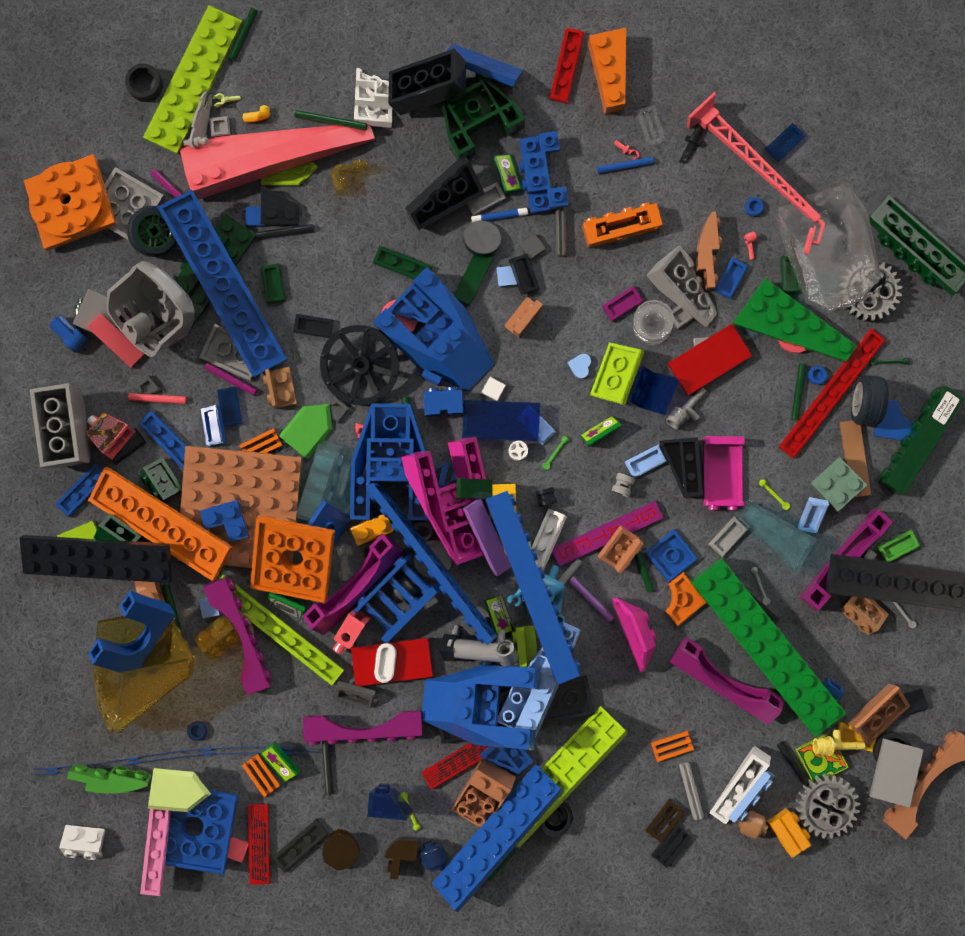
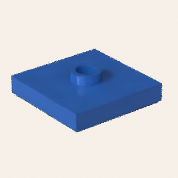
[307,500,351,547]

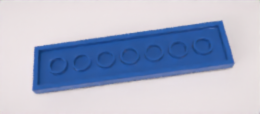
[432,764,563,912]

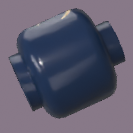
[419,840,447,872]

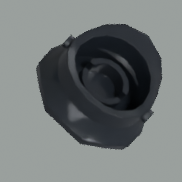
[540,801,574,837]

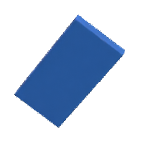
[447,44,523,87]

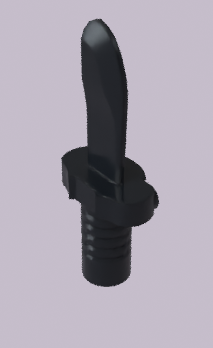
[679,125,703,163]

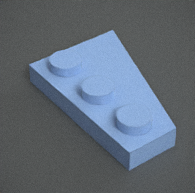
[728,771,775,823]

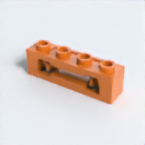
[582,202,663,248]

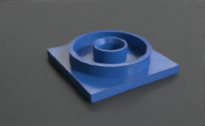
[165,789,239,875]

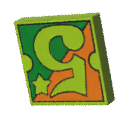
[795,732,849,782]

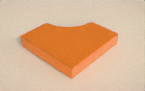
[665,572,707,626]

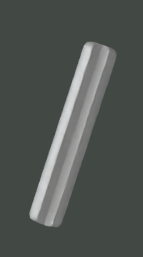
[679,762,704,820]

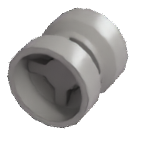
[611,473,636,497]

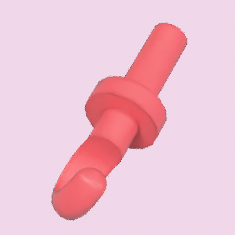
[614,140,640,160]

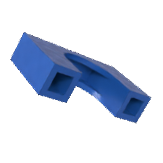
[88,591,175,677]

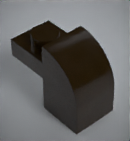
[385,836,419,880]

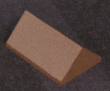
[847,684,910,746]

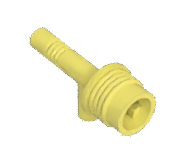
[813,730,865,756]

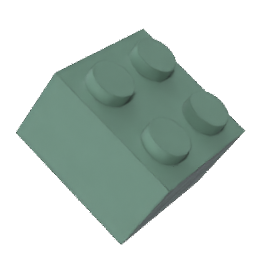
[809,457,867,513]

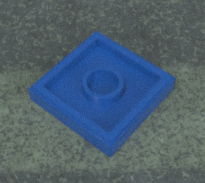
[644,529,698,583]

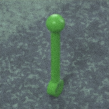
[543,436,569,470]

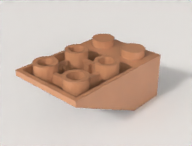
[451,758,516,828]

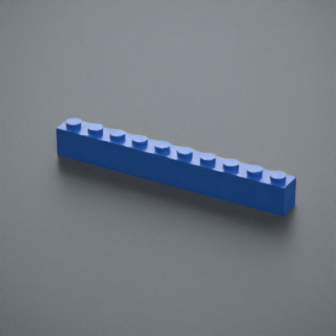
[486,491,582,685]

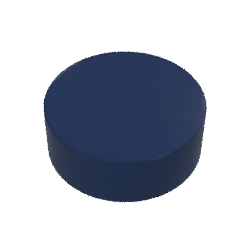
[187,721,207,741]

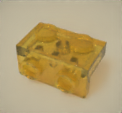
[194,614,240,660]

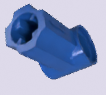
[49,315,89,353]

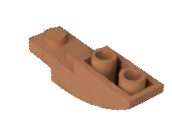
[695,211,722,291]

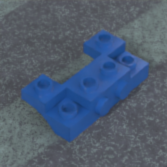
[519,131,569,215]

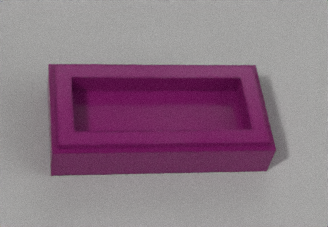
[602,285,644,322]

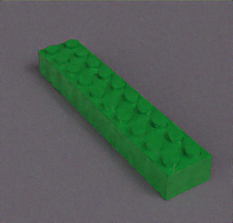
[691,557,846,737]

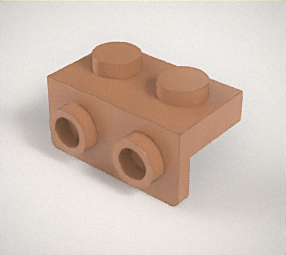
[598,525,643,574]

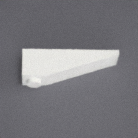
[709,746,771,824]

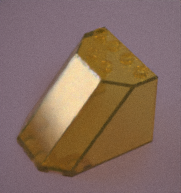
[92,616,196,733]

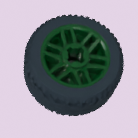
[127,206,177,257]

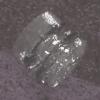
[632,300,674,346]

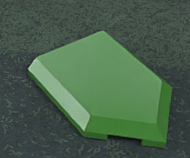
[279,404,332,460]

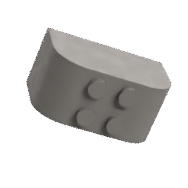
[30,383,91,469]

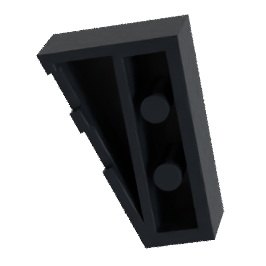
[659,437,703,498]

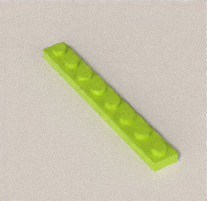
[220,574,344,686]

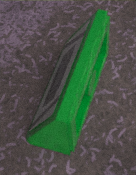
[267,592,307,619]

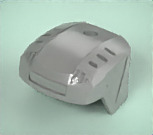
[106,261,195,357]

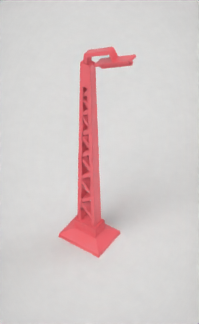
[687,92,825,256]

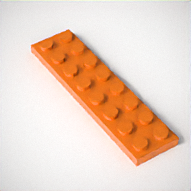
[88,467,233,581]

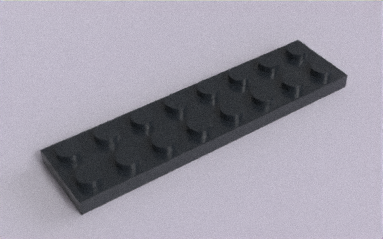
[19,535,172,583]
[825,554,965,612]
[439,675,594,744]

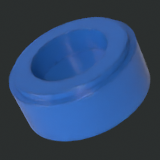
[744,197,764,217]
[807,366,828,385]

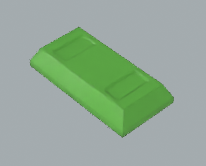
[877,529,920,562]

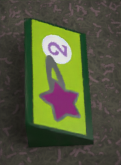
[484,594,514,635]

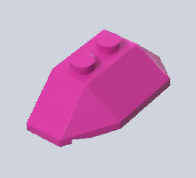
[612,597,657,672]

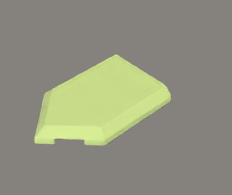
[148,768,211,812]

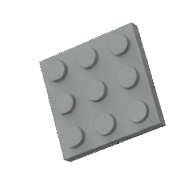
[104,167,165,241]

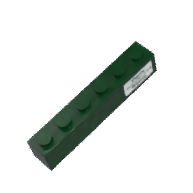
[878,386,965,495]

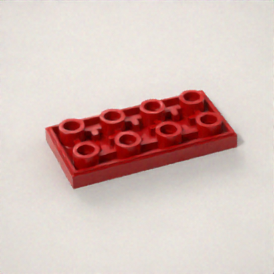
[667,324,752,396]
[351,638,433,686]

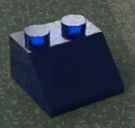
[367,783,413,821]

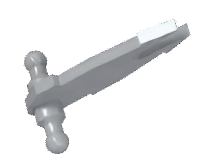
[182,91,212,149]

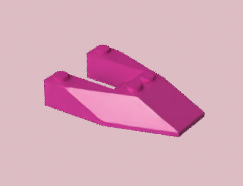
[401,437,489,565]

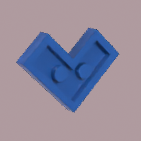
[200,499,250,542]

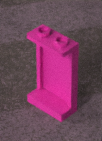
[703,436,745,510]

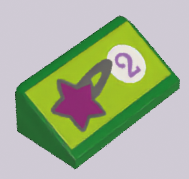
[494,154,523,195]
[581,416,621,447]
[260,741,300,782]

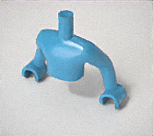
[507,565,565,623]

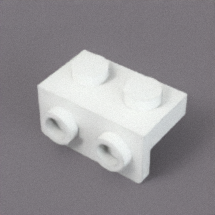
[59,825,105,860]

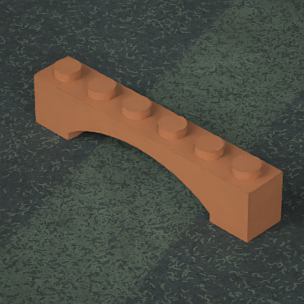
[883,730,965,839]

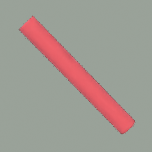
[128,393,187,404]

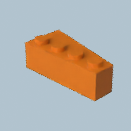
[588,28,626,115]

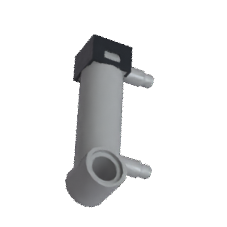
[439,625,518,666]

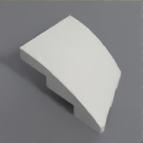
[354,68,392,128]

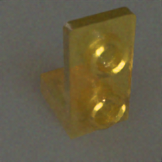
[330,159,369,196]

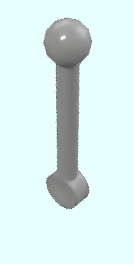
[751,567,770,605]
[893,602,916,628]

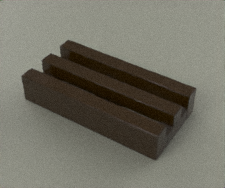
[645,799,685,843]

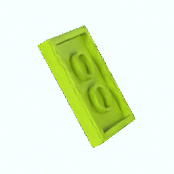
[590,342,644,406]

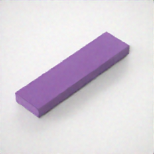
[463,499,511,576]

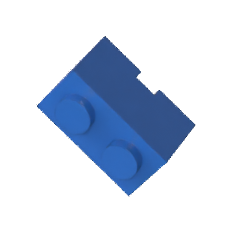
[423,387,463,417]

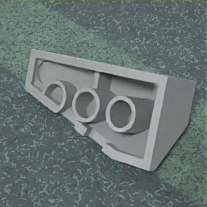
[646,245,717,327]

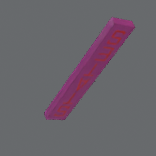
[552,501,663,566]

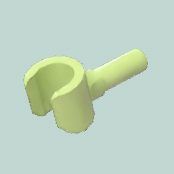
[213,93,241,107]

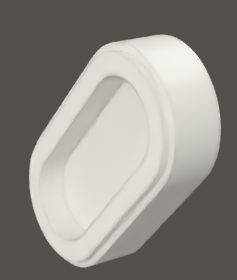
[374,643,397,683]

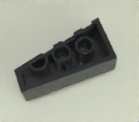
[405,155,485,230]

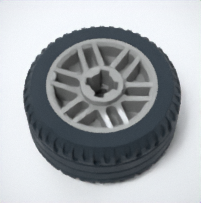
[851,375,889,427]

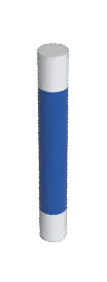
[471,208,528,223]

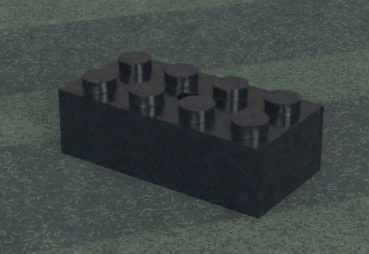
[388,49,466,115]

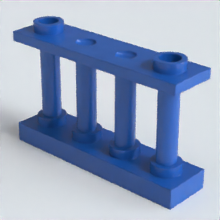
[353,554,441,643]

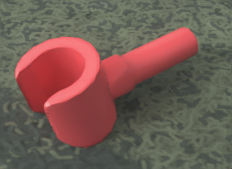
[744,232,757,260]

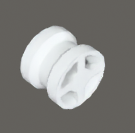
[509,441,528,461]

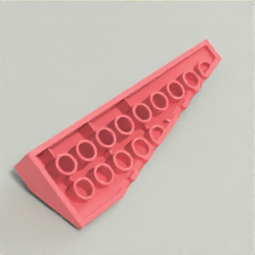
[180,125,375,200]

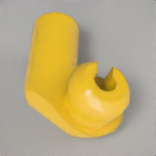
[242,105,271,123]

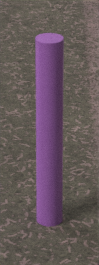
[568,577,614,622]

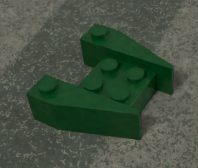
[441,73,525,160]

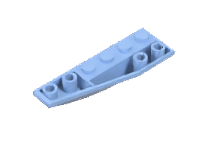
[498,622,581,738]

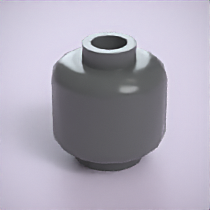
[390,573,419,602]

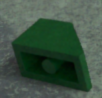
[94,514,142,542]

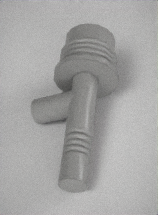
[666,387,707,429]

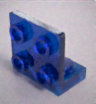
[626,365,679,415]

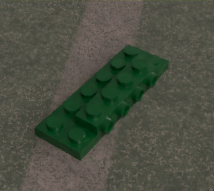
[866,195,965,296]
[173,214,257,328]

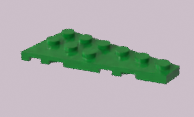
[731,278,857,362]

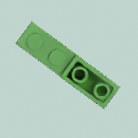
[67,764,152,794]

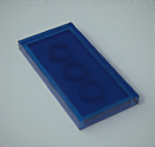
[462,400,541,442]

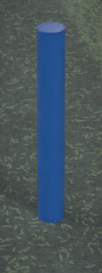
[597,157,654,174]

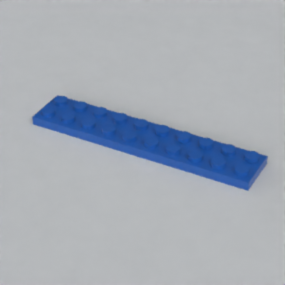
[158,190,287,378]
[367,483,498,645]

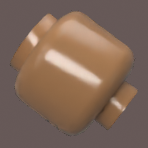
[738,810,768,840]

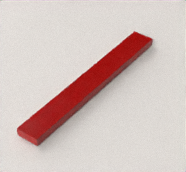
[778,329,886,459]

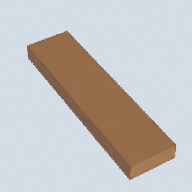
[840,421,871,497]

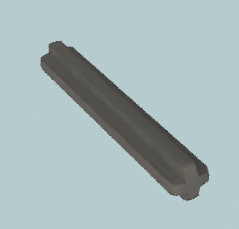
[555,182,567,257]

